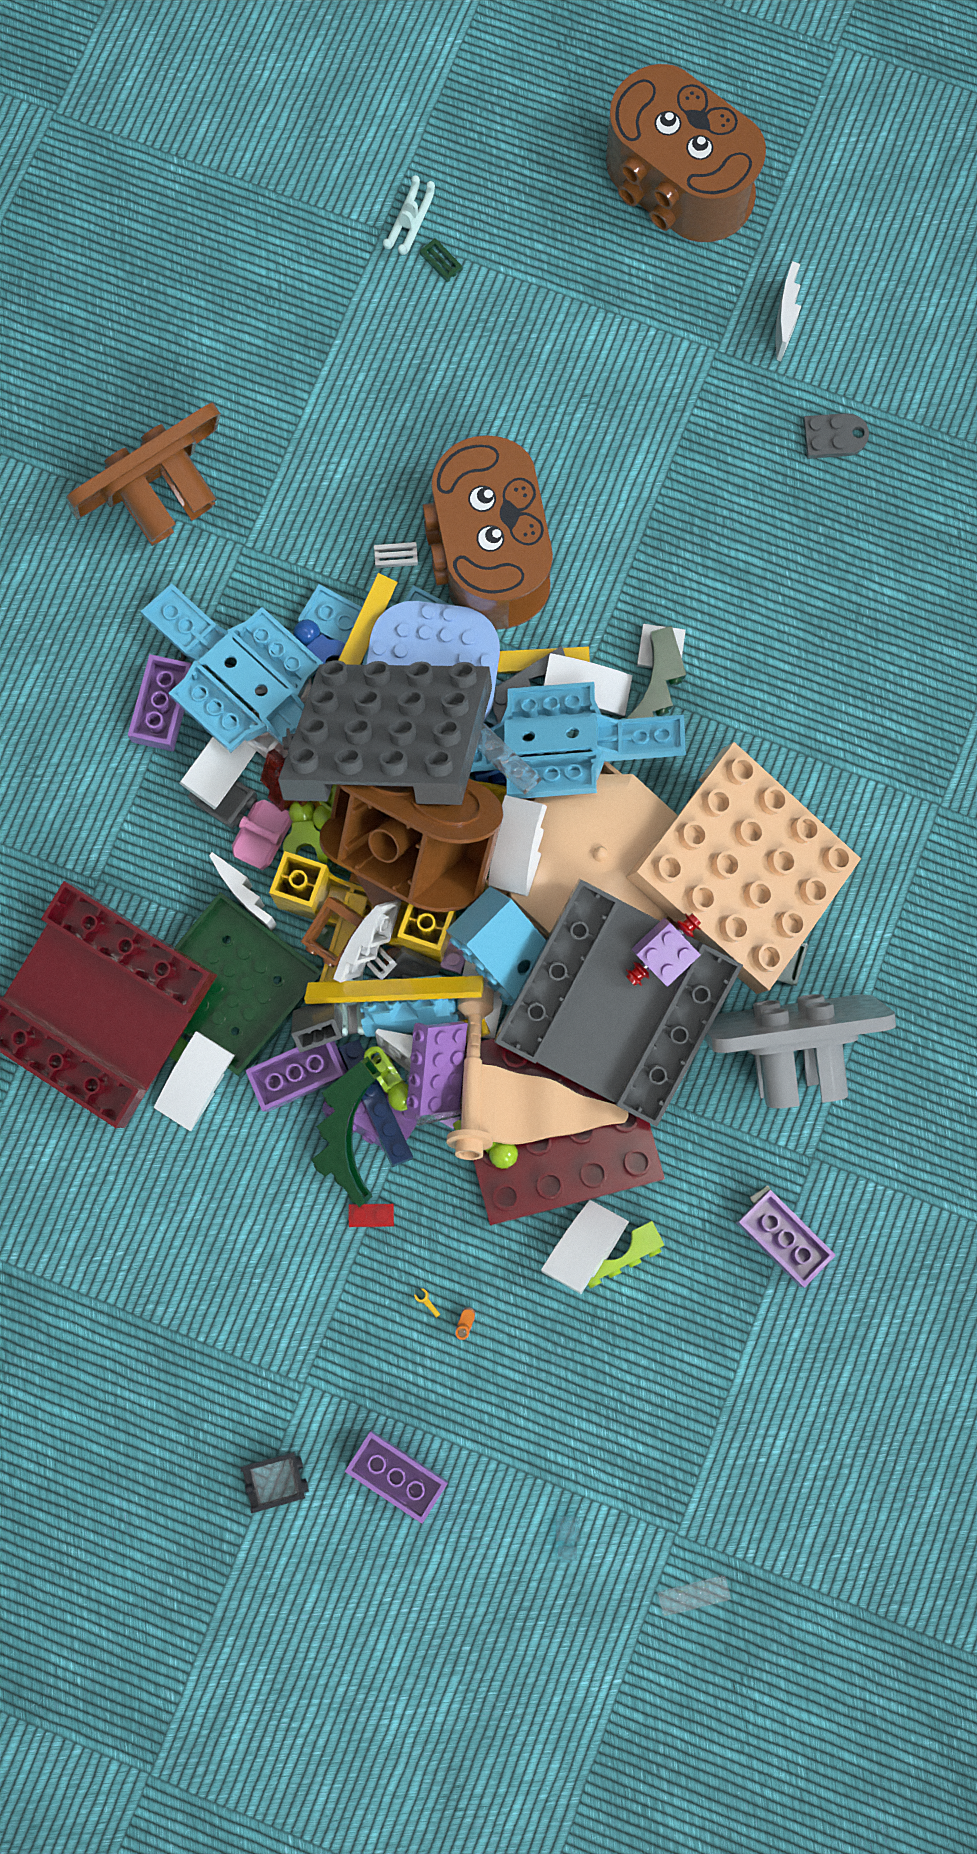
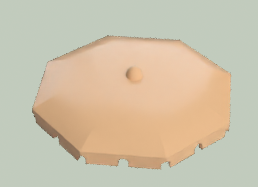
[510,774,678,936]

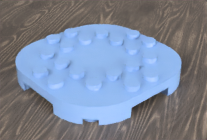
[366,601,500,721]

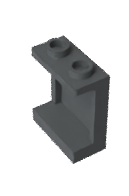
[188,780,258,830]

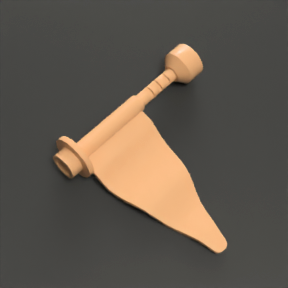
[446,986,628,1160]

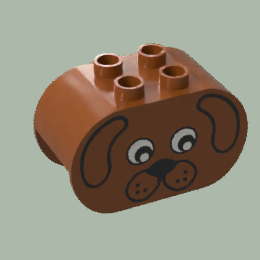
[606,64,766,242]
[422,435,553,629]

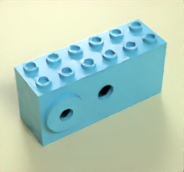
[446,886,546,1006]

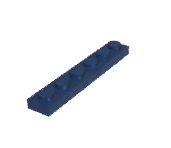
[338,1039,413,1167]

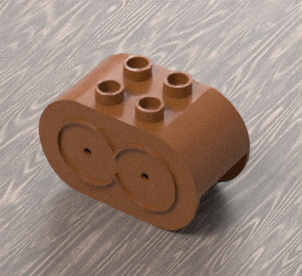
[319,779,503,912]

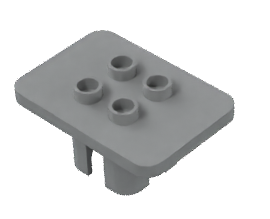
[704,994,896,1108]

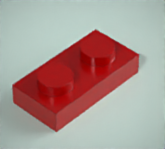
[349,1204,394,1227]

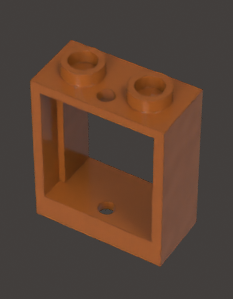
[301,897,365,968]

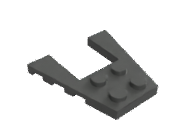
[492,646,565,724]

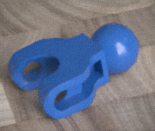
[293,619,345,678]

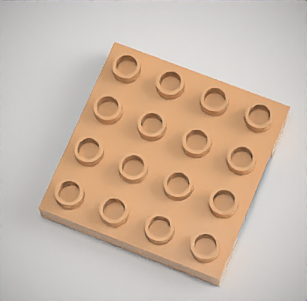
[626,742,861,994]

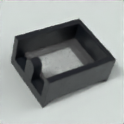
[240,1451,309,1514]

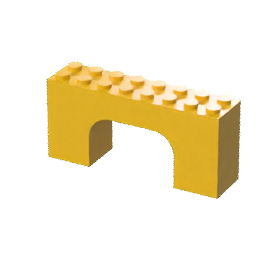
[269,851,456,963]

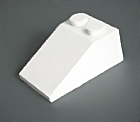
[375,1029,413,1072]

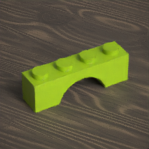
[587,1221,664,1289]

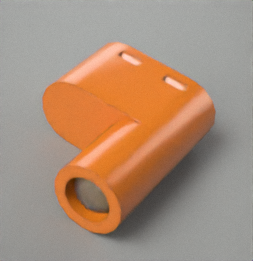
[455,1307,475,1340]

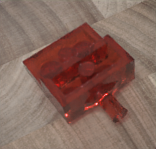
[260,749,308,812]

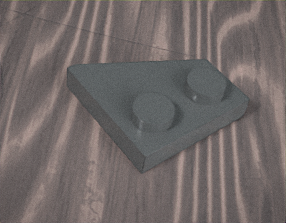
[383,946,441,980]

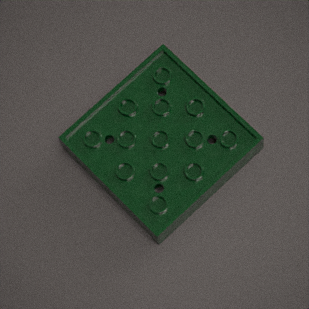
[175,892,322,1079]

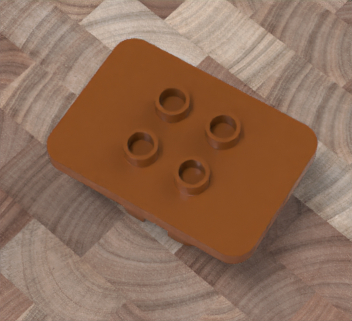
[66,402,221,546]

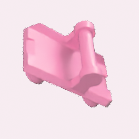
[232,800,292,870]

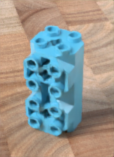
[360,975,460,1037]

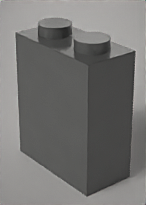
[291,1003,343,1053]

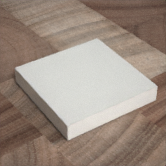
[637,624,685,669]

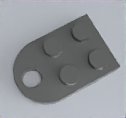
[803,413,869,459]

